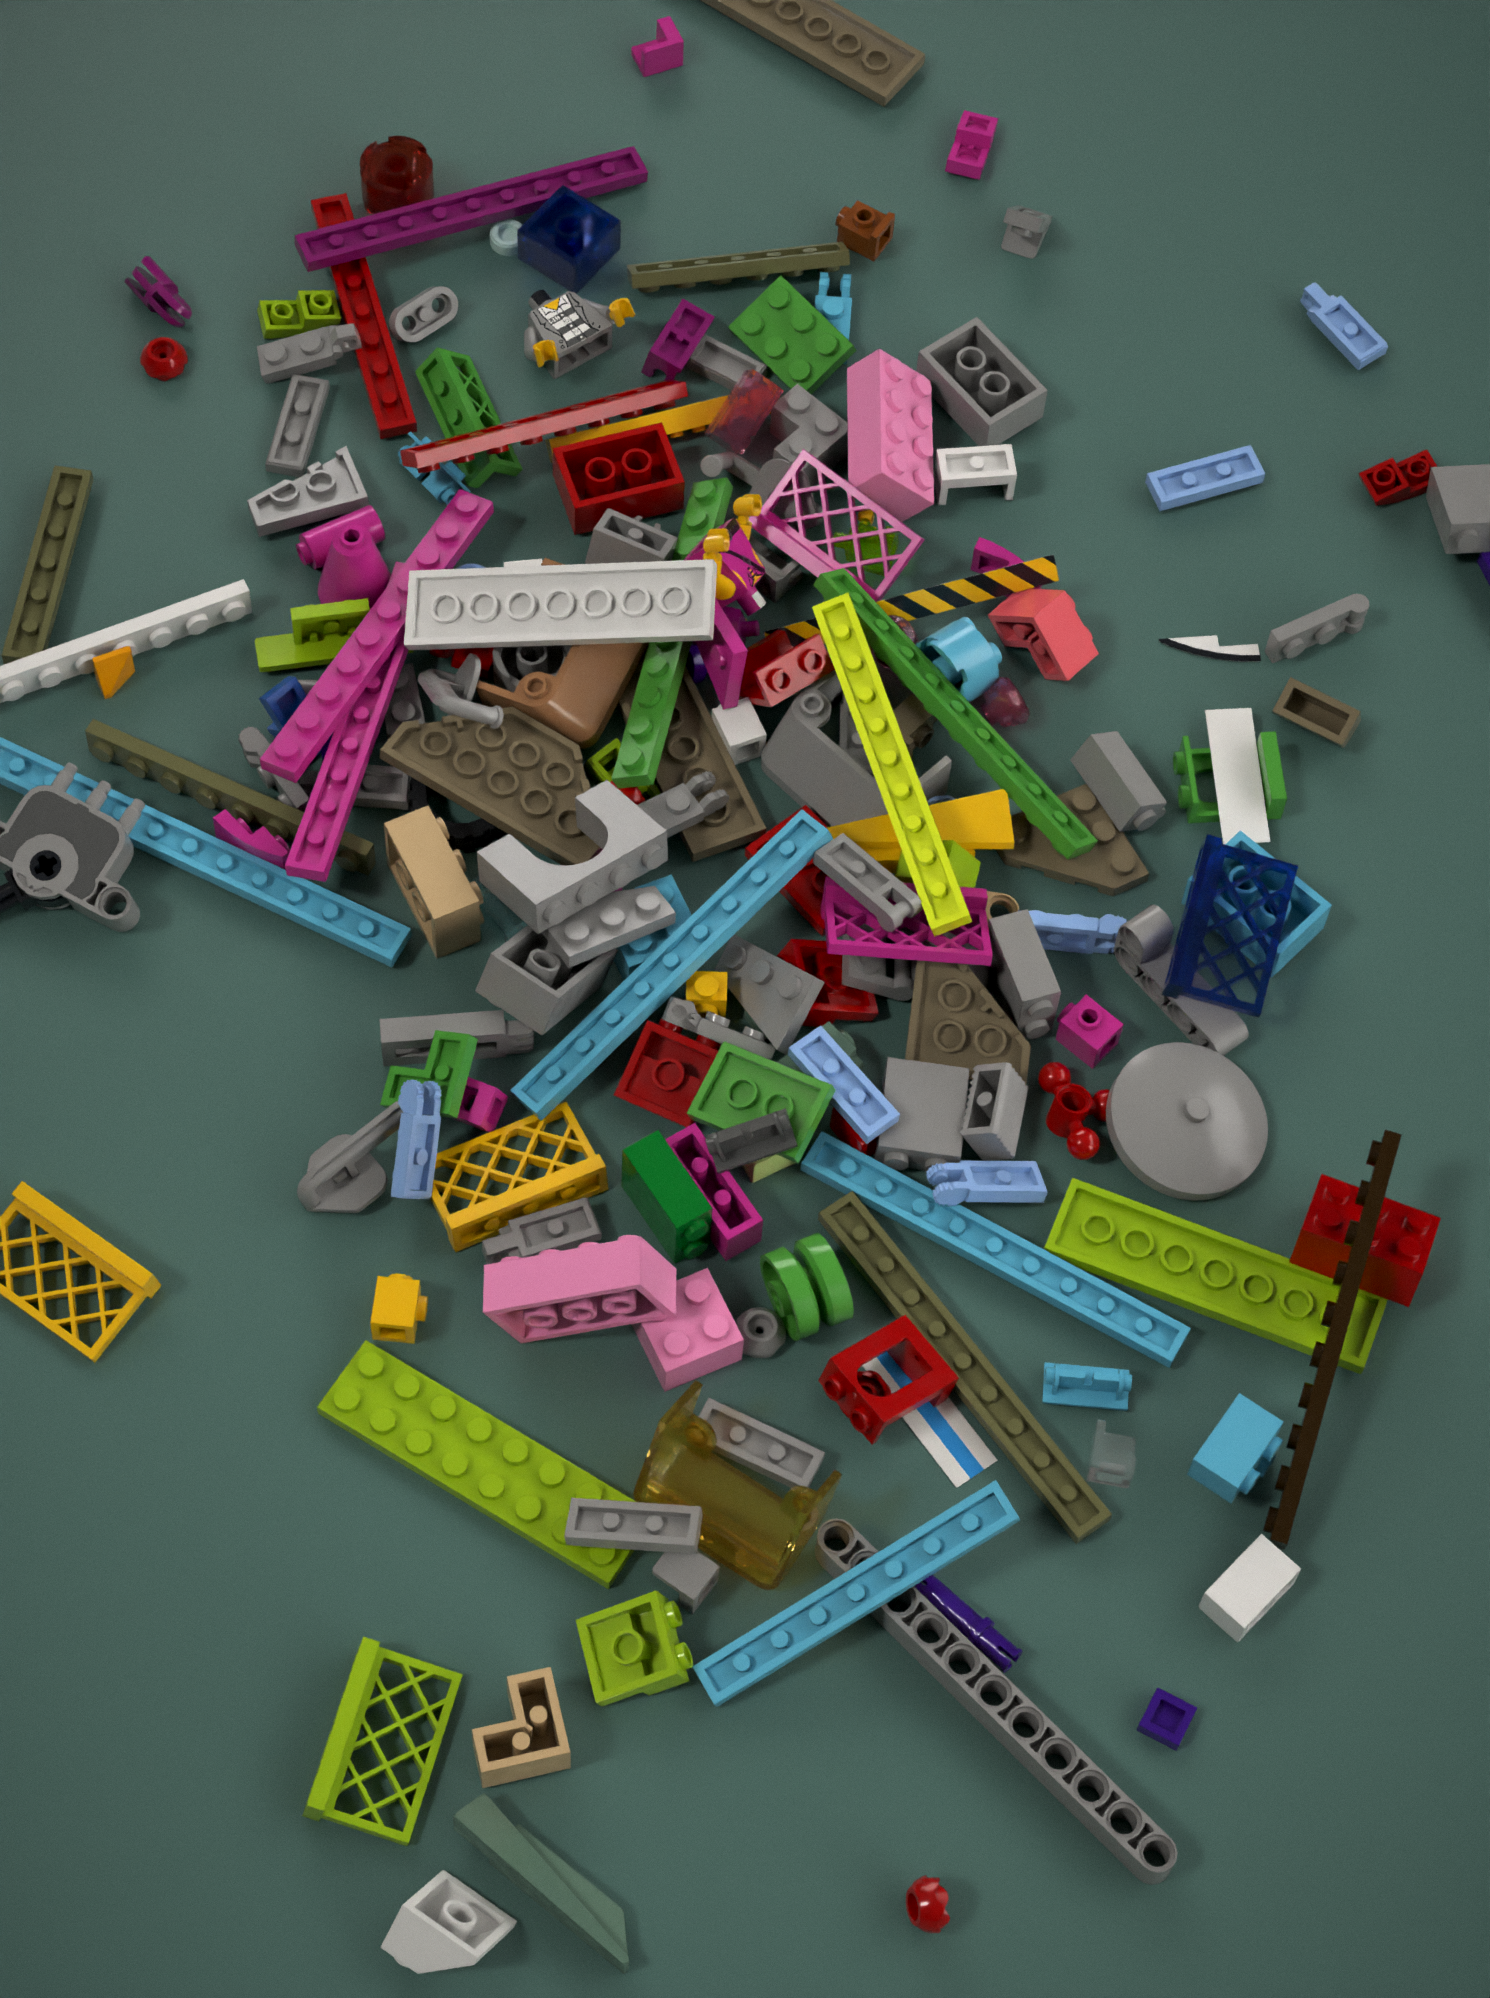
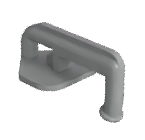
[700,451,824,531]
[418,653,504,729]
[297,1101,403,1213]

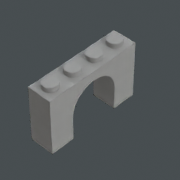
[477,780,668,934]

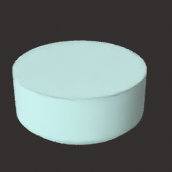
[490,219,526,256]

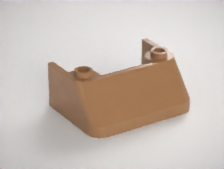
[476,558,649,749]

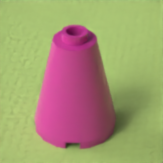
[318,524,391,609]

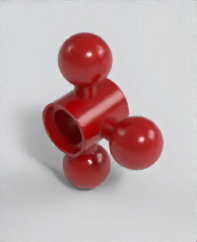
[1038,1062,1110,1160]

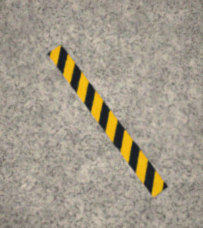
[764,555,1059,647]

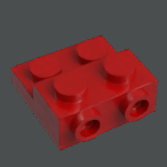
[776,938,879,1027]
[614,1018,721,1128]

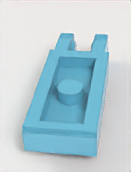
[815,272,852,365]

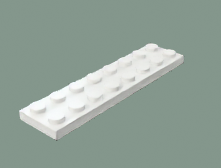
[404,559,717,650]

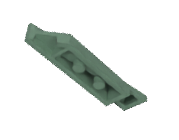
[453,1793,629,1974]

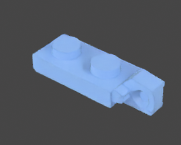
[1300,282,1388,370]

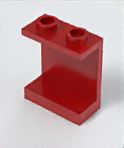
[739,630,835,707]

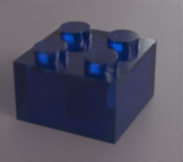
[517,185,621,294]

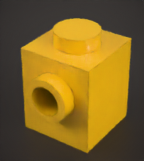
[370,1273,428,1344]

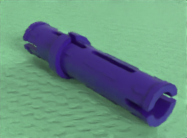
[914,1575,1023,1673]

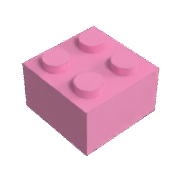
[631,1268,744,1392]

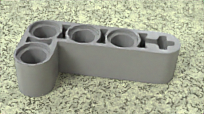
[1114,904,1249,1056]

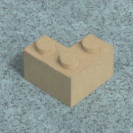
[472,1667,571,1788]

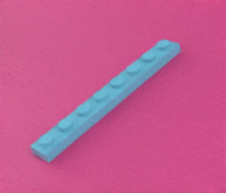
[693,1480,1020,1707]

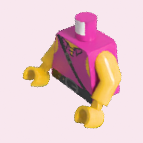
[684,494,766,616]

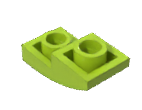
[257,290,341,339]

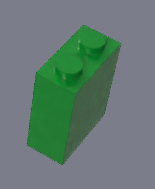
[621,1130,713,1264]

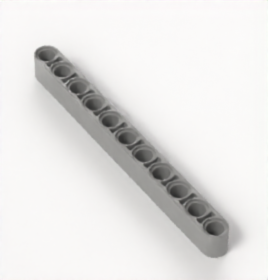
[815,1518,1178,1885]

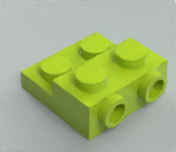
[576,1590,693,1707]

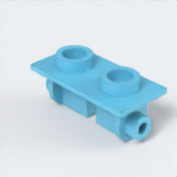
[398,431,471,505]
[1042,1362,1132,1411]

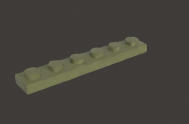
[627,241,850,293]
[1,465,94,664]

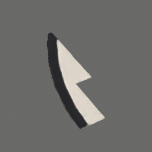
[1159,635,1261,662]

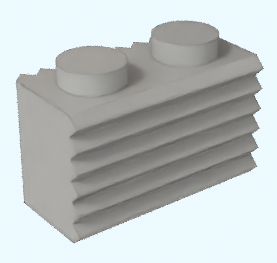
[959,1062,1029,1161]

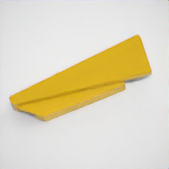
[827,789,1015,873]

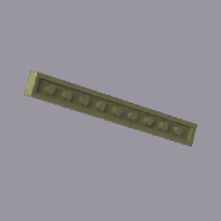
[818,1191,1112,1544]

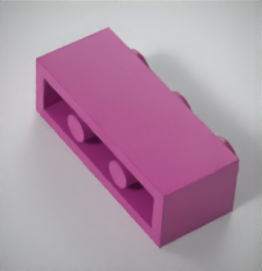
[665,1123,763,1261]

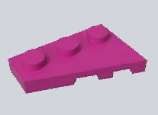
[695,598,748,710]

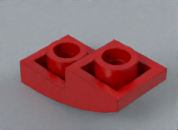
[1359,449,1437,506]

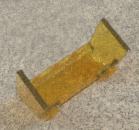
[633,1380,842,1590]

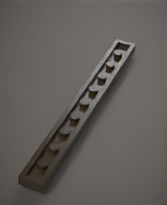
[1263,1130,1402,1549]

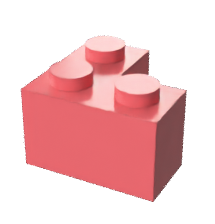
[988,589,1099,681]

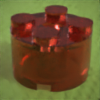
[359,135,434,214]

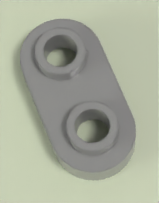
[389,286,458,342]

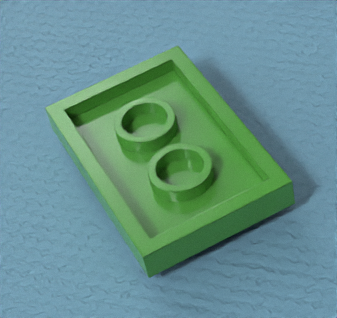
[728,275,857,395]
[687,1041,836,1164]

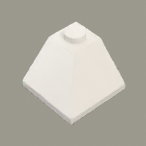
[380,1870,517,1974]

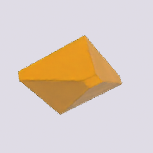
[92,646,135,699]

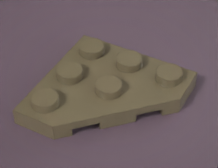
[996,784,1149,896]
[905,960,1031,1085]

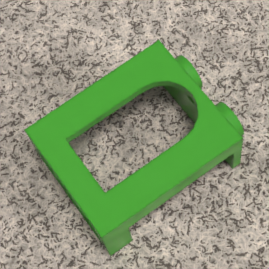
[1173,731,1287,823]

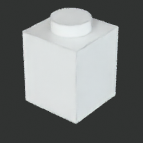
[712,697,767,765]

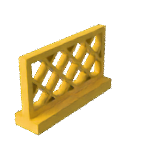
[430,1101,609,1252]
[0,1181,162,1363]

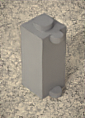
[1070,731,1167,832]

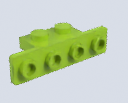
[255,598,414,672]

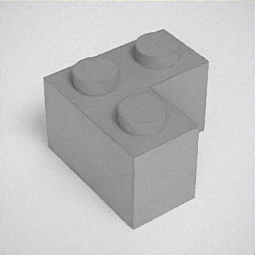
[770,384,848,487]

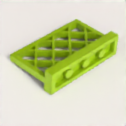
[302,1636,463,1846]

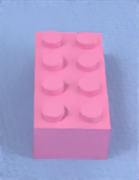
[847,349,934,522]
[483,1235,676,1343]

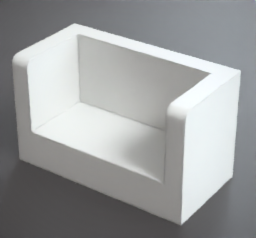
[934,444,1017,505]
[1199,1534,1301,1643]

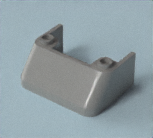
[761,670,952,827]

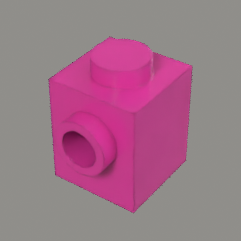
[1056,994,1124,1069]

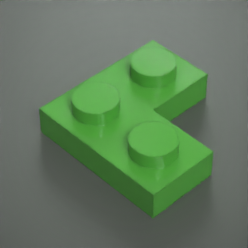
[380,1030,478,1119]

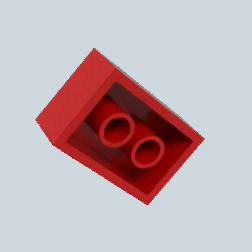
[553,422,685,535]
[1289,1174,1441,1307]

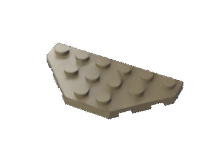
[380,706,602,865]

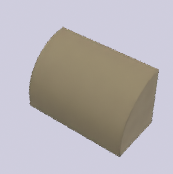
[1272,677,1361,748]

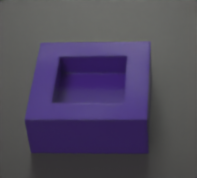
[1137,1687,1197,1751]

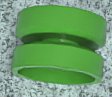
[760,1232,854,1341]

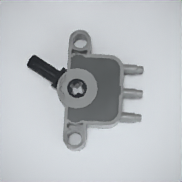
[0,762,145,932]

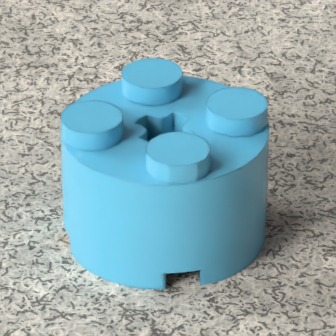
[916,617,1002,703]

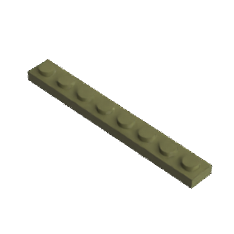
[85,719,376,876]

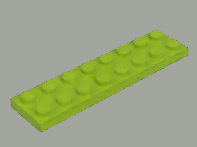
[1044,1177,1388,1374]
[317,1340,636,1589]

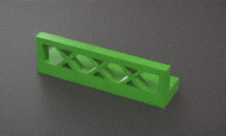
[415,347,523,488]

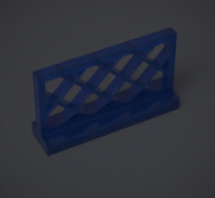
[1162,834,1298,1018]

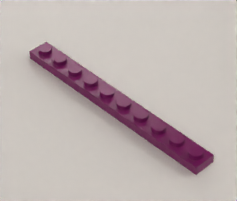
[294,146,648,272]

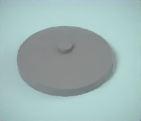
[1106,1042,1268,1201]

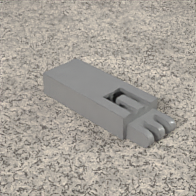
[379,1010,534,1066]

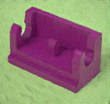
[641,299,715,381]

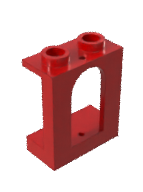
[818,1315,959,1445]

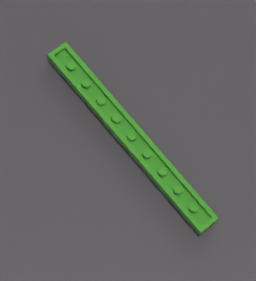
[611,477,733,788]
[813,568,1098,860]

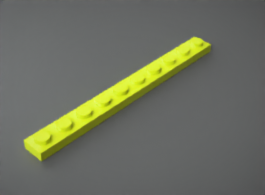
[812,593,973,937]

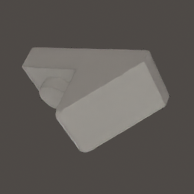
[1001,205,1053,259]

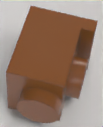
[835,200,895,262]

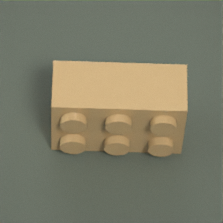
[384,805,484,959]

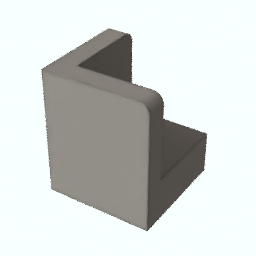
[652,1551,720,1615]

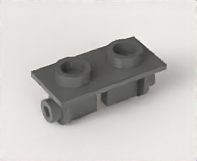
[705,1108,798,1174]

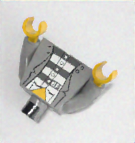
[524,290,636,379]

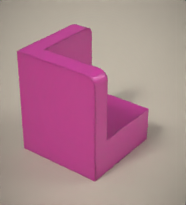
[631,16,684,77]

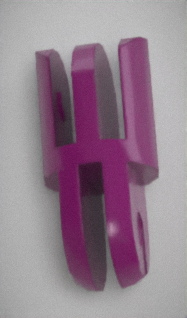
[124,256,192,328]

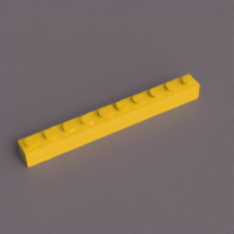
[545,384,777,463]

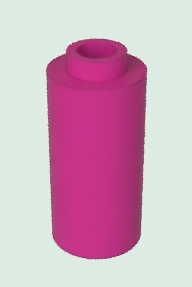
[296,505,385,570]

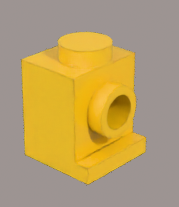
[684,971,728,1030]

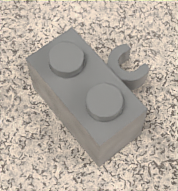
[585,508,678,564]

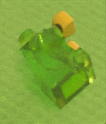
[833,510,899,576]

